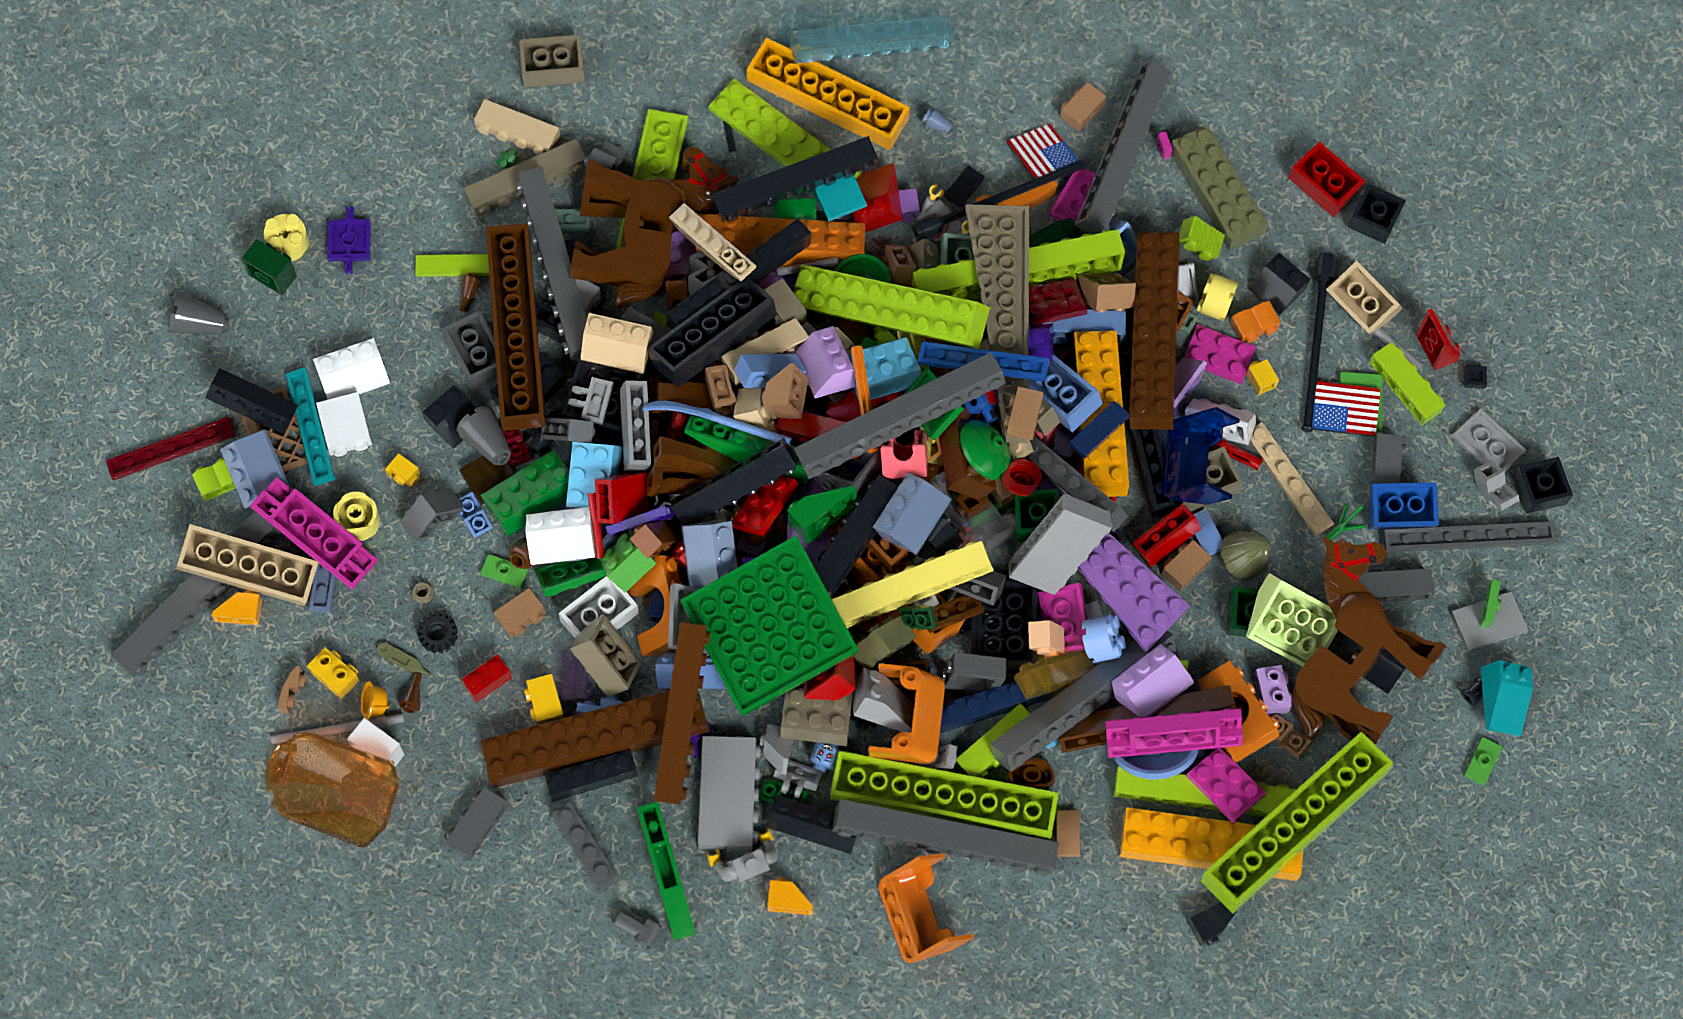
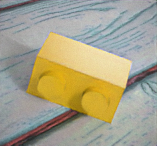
[524,674,564,725]

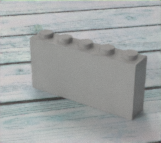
[1009,494,1112,595]
[698,736,760,851]

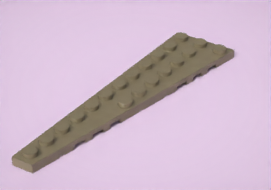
[965,204,1029,443]

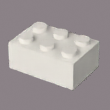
[559,576,639,638]

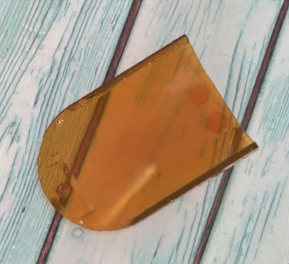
[266,732,400,848]

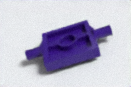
[327,206,371,274]

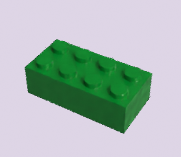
[481,450,570,537]

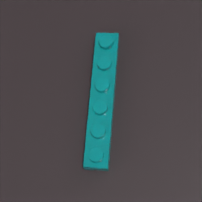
[286,367,336,486]

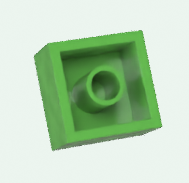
[600,530,656,593]

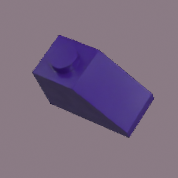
[1028,323,1054,361]

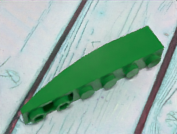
[684,414,808,485]
[637,802,696,941]

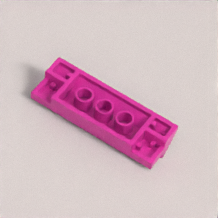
[249,477,378,590]
[1105,708,1243,758]

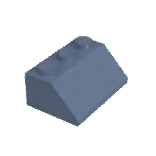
[220,430,290,509]
[873,473,951,555]
[681,519,737,589]

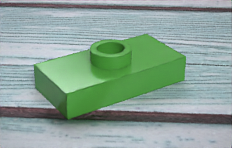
[480,554,529,589]
[1480,579,1501,628]
[1464,737,1502,786]

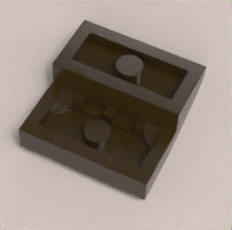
[459,456,515,505]

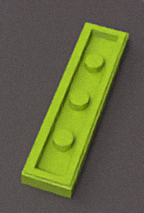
[415,254,489,277]

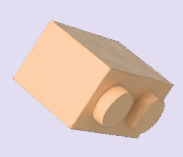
[1028,620,1065,658]

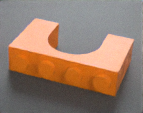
[627,555,682,657]
[1198,660,1280,763]

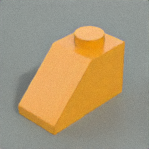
[212,590,262,625]
[768,878,813,915]

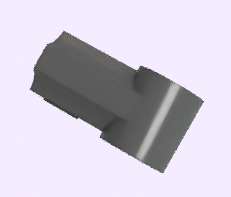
[614,908,663,949]

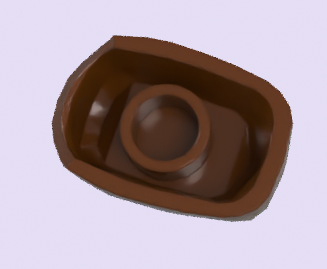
[1007,758,1055,790]

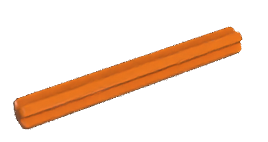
[851,345,878,453]

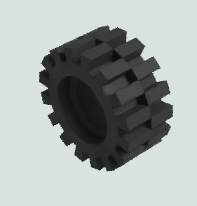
[417,612,458,654]

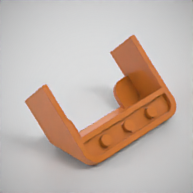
[869,663,945,764]
[879,853,974,963]

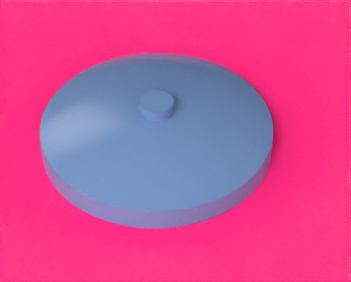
[1114,750,1199,779]

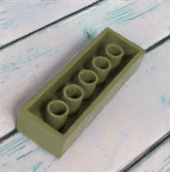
[1171,125,1268,251]

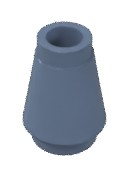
[922,108,953,134]

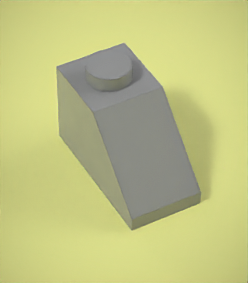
[760,724,793,775]

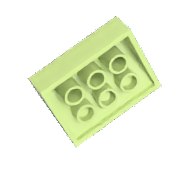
[1246,573,1338,667]

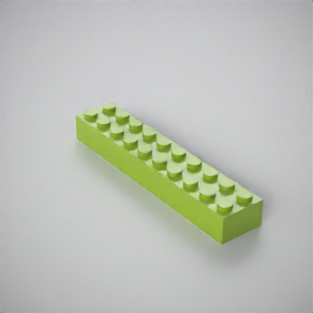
[912,229,1125,301]
[794,264,990,349]
[1201,732,1394,913]
[830,751,1059,841]

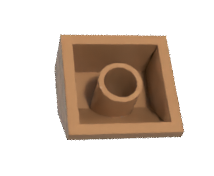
[1078,272,1136,313]
[762,363,808,419]

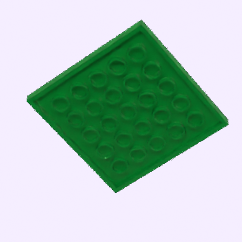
[680,535,860,717]

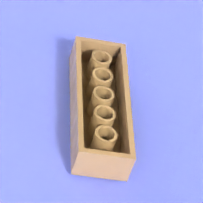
[176,524,318,606]

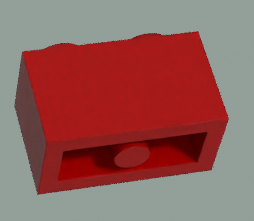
[461,654,512,703]

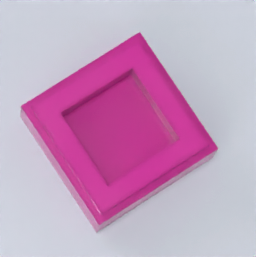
[1156,131,1173,159]

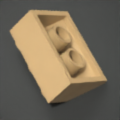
[1326,261,1403,334]
[581,313,654,374]

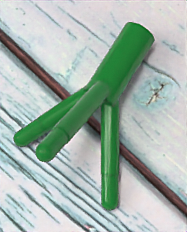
[1325,503,1365,541]

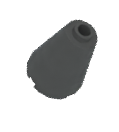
[168,292,229,334]
[457,406,511,465]

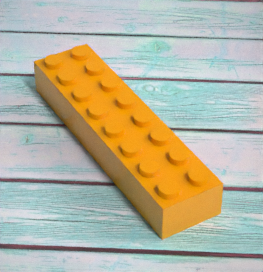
[747,38,910,151]
[1072,331,1129,497]
[1119,808,1303,881]

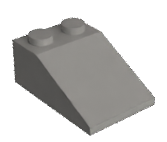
[852,668,914,733]

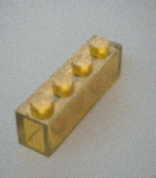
[1014,649,1095,700]

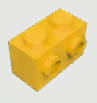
[307,647,360,699]

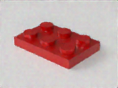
[732,476,798,536]

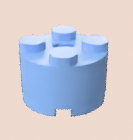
[1082,615,1126,663]

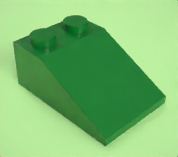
[787,486,857,545]

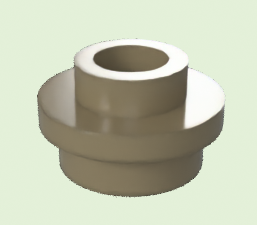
[412,582,434,604]

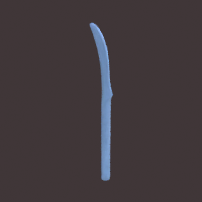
[643,401,792,446]

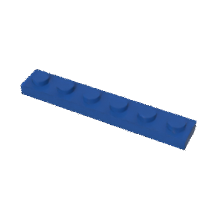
[918,342,1050,382]

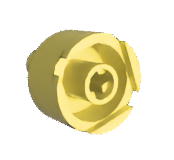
[264,214,309,261]
[1197,273,1239,322]
[333,492,380,541]

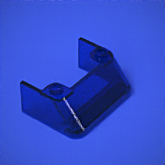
[1162,407,1240,505]

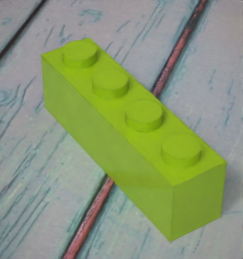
[1369,342,1445,426]
[954,703,1030,779]

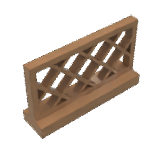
[238,387,308,472]

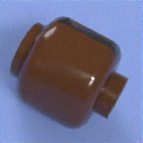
[508,537,532,570]

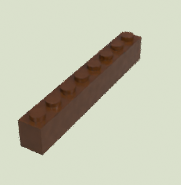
[653,622,711,805]
[1059,685,1235,753]

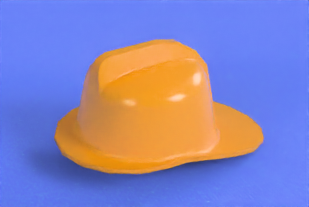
[361,681,390,720]

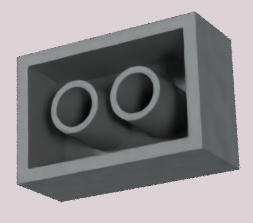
[441,311,497,390]

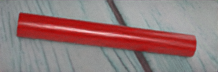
[587,493,605,559]

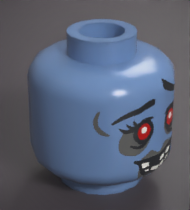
[810,742,841,773]

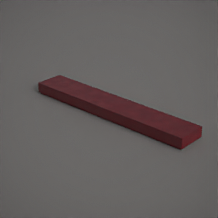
[105,416,236,481]

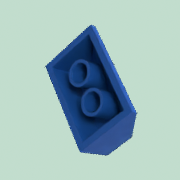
[1368,482,1439,530]

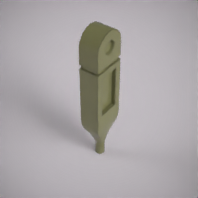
[377,643,431,677]

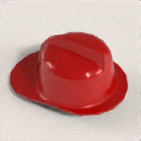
[1002,459,1042,496]

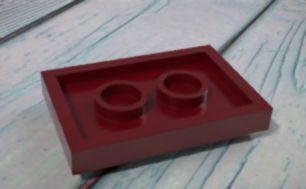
[1029,278,1088,327]

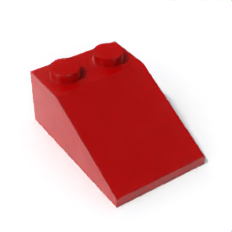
[853,163,903,232]
[1416,308,1461,370]

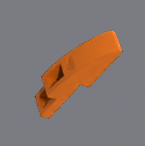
[976,181,1057,210]

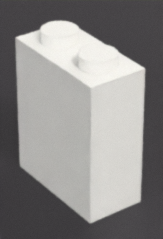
[316,392,372,457]

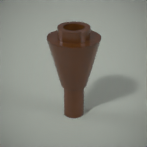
[459,273,482,312]
[399,673,422,713]

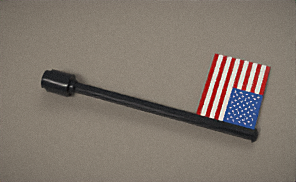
[911,124,1086,240]
[1301,252,1380,437]

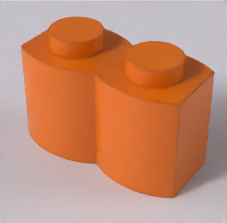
[1230,301,1281,343]

